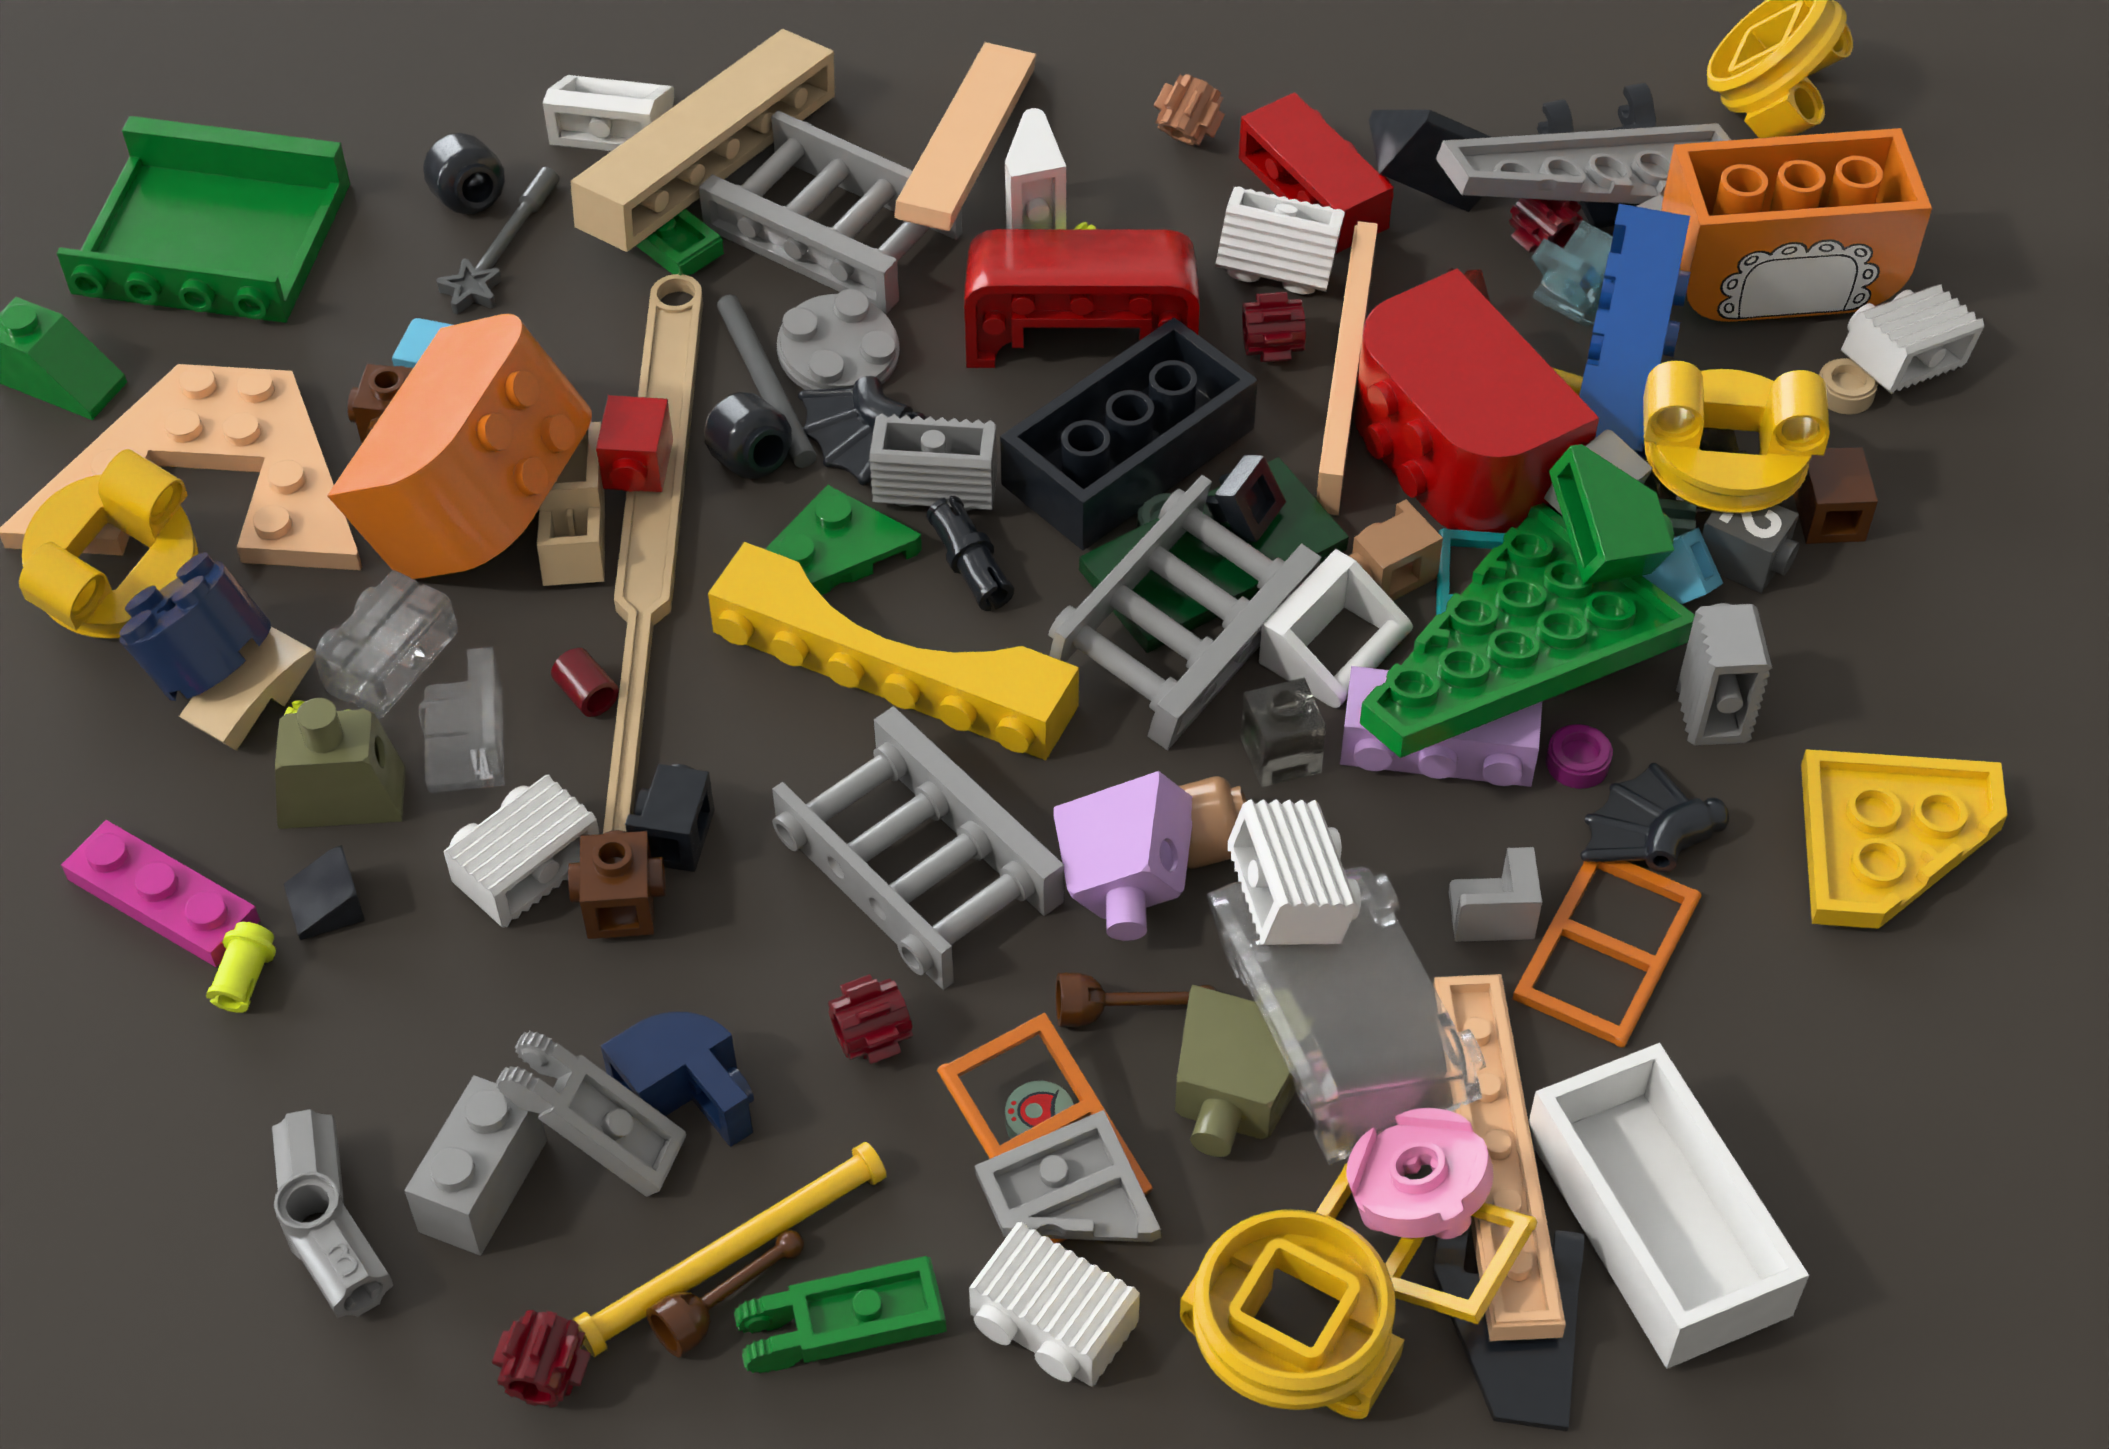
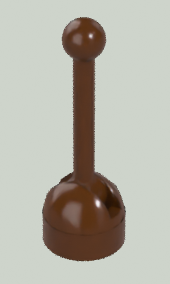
[1055,972,1217,1027]
[646,1230,804,1358]

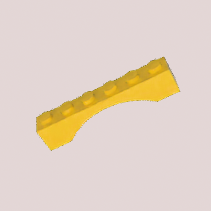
[708,542,1079,760]

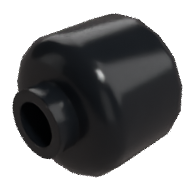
[423,133,505,215]
[704,392,792,479]

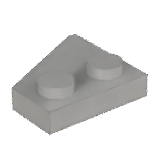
[975,1110,1161,1242]

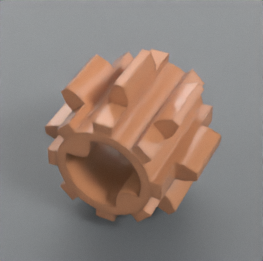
[1154,74,1225,146]

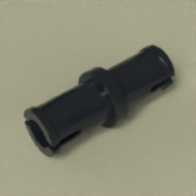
[927,496,1014,611]

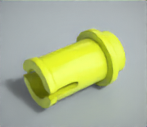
[206,922,276,1013]

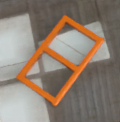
[1512,861,1701,1048]
[937,1012,1153,1243]

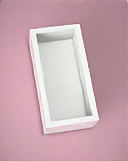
[1529,1043,1809,1369]

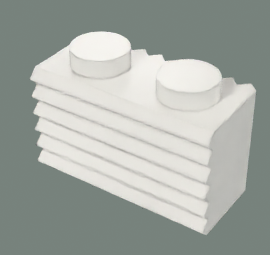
[1215,187,1345,294]
[1841,284,1984,394]
[443,775,599,927]
[1228,799,1361,945]
[969,1222,1140,1387]

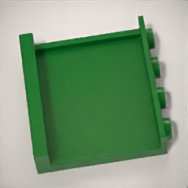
[57,116,351,323]

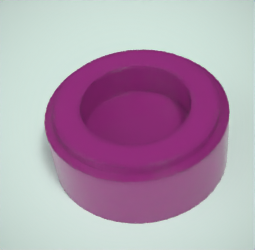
[1546,724,1613,789]

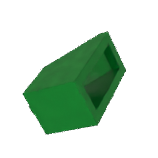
[0,297,127,420]
[1549,444,1674,585]

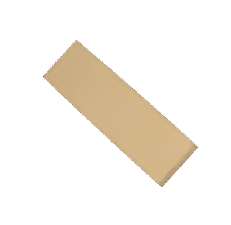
[537,422,605,586]

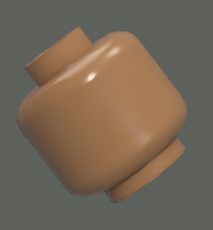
[1179,776,1247,869]

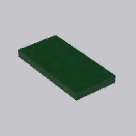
[1079,457,1349,653]

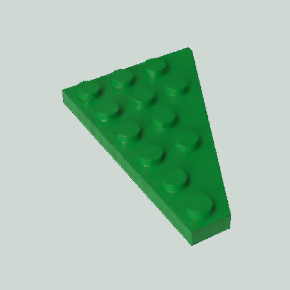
[1360,503,1695,758]

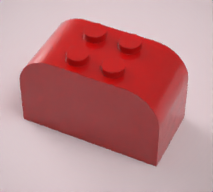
[1354,268,1599,533]

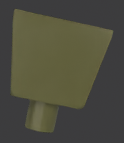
[275,698,406,829]
[1175,984,1318,1157]

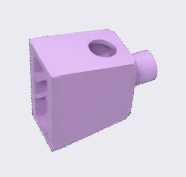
[1054,771,1192,941]

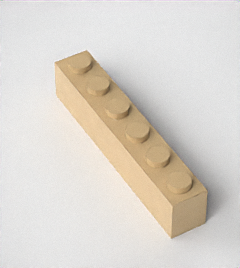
[570,29,835,252]

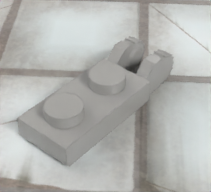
[496,1031,687,1197]

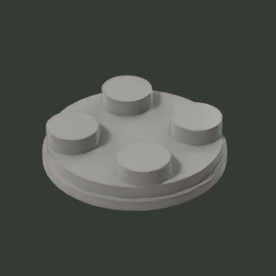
[777,289,899,390]

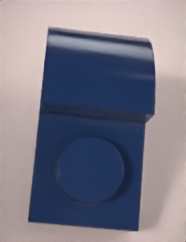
[601,1012,754,1147]

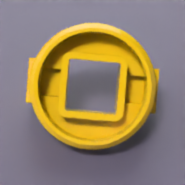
[1707,0,1853,138]
[1643,361,1830,513]
[19,449,198,638]
[1180,1210,1404,1419]

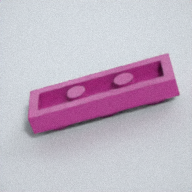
[61,820,260,967]

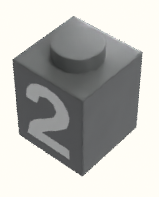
[1702,505,1800,594]

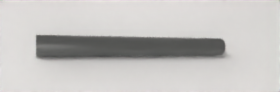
[717,295,817,468]

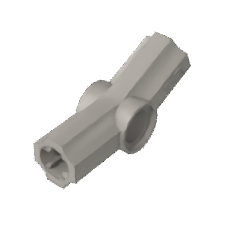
[272,1109,393,1318]

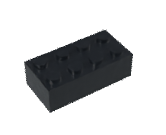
[1000,317,1258,551]

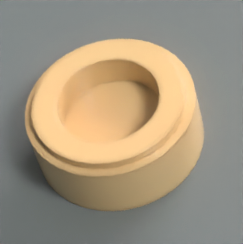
[1819,358,1878,414]

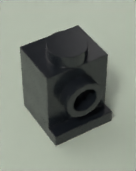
[625,764,715,872]

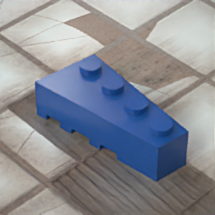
[1579,204,1690,458]

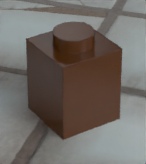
[1793,447,1878,544]

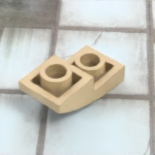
[179,627,318,751]

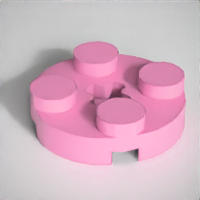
[1346,1108,1493,1239]

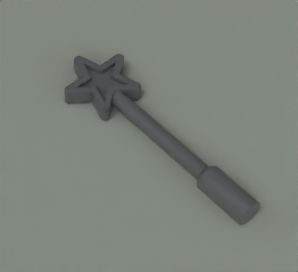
[436,167,559,314]

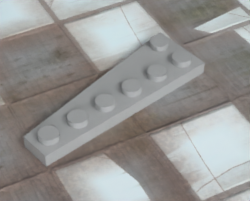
[1436,123,1731,204]

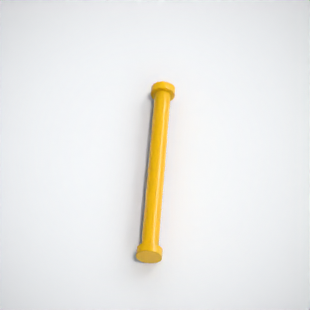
[572,1142,887,1357]

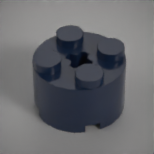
[119,552,271,701]

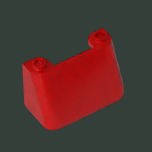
[964,229,1200,368]

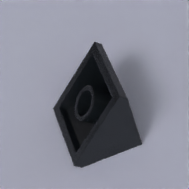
[1369,110,1491,212]

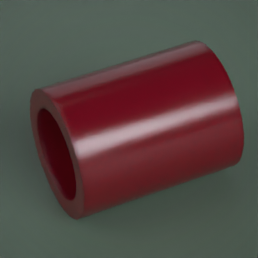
[551,648,619,717]

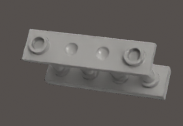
[699,110,962,314]
[1048,475,1322,751]
[772,706,1064,990]

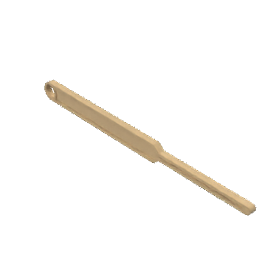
[603,274,703,833]

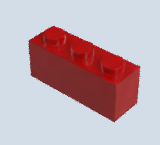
[1239,92,1394,254]

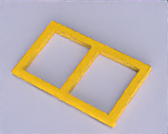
[1316,1163,1537,1324]

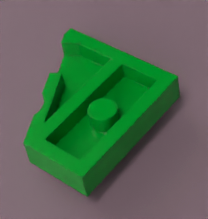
[765,485,922,595]

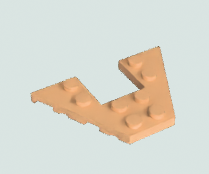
[0,364,362,571]

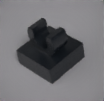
[1205,455,1286,542]

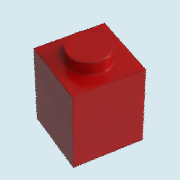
[596,395,673,492]

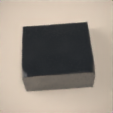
[284,845,365,940]

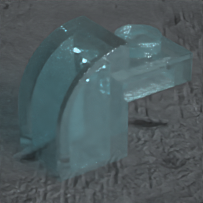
[1531,220,1613,326]

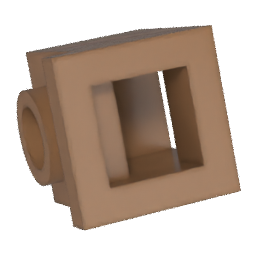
[1348,499,1443,601]

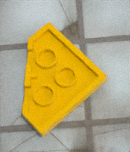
[1801,749,2007,929]

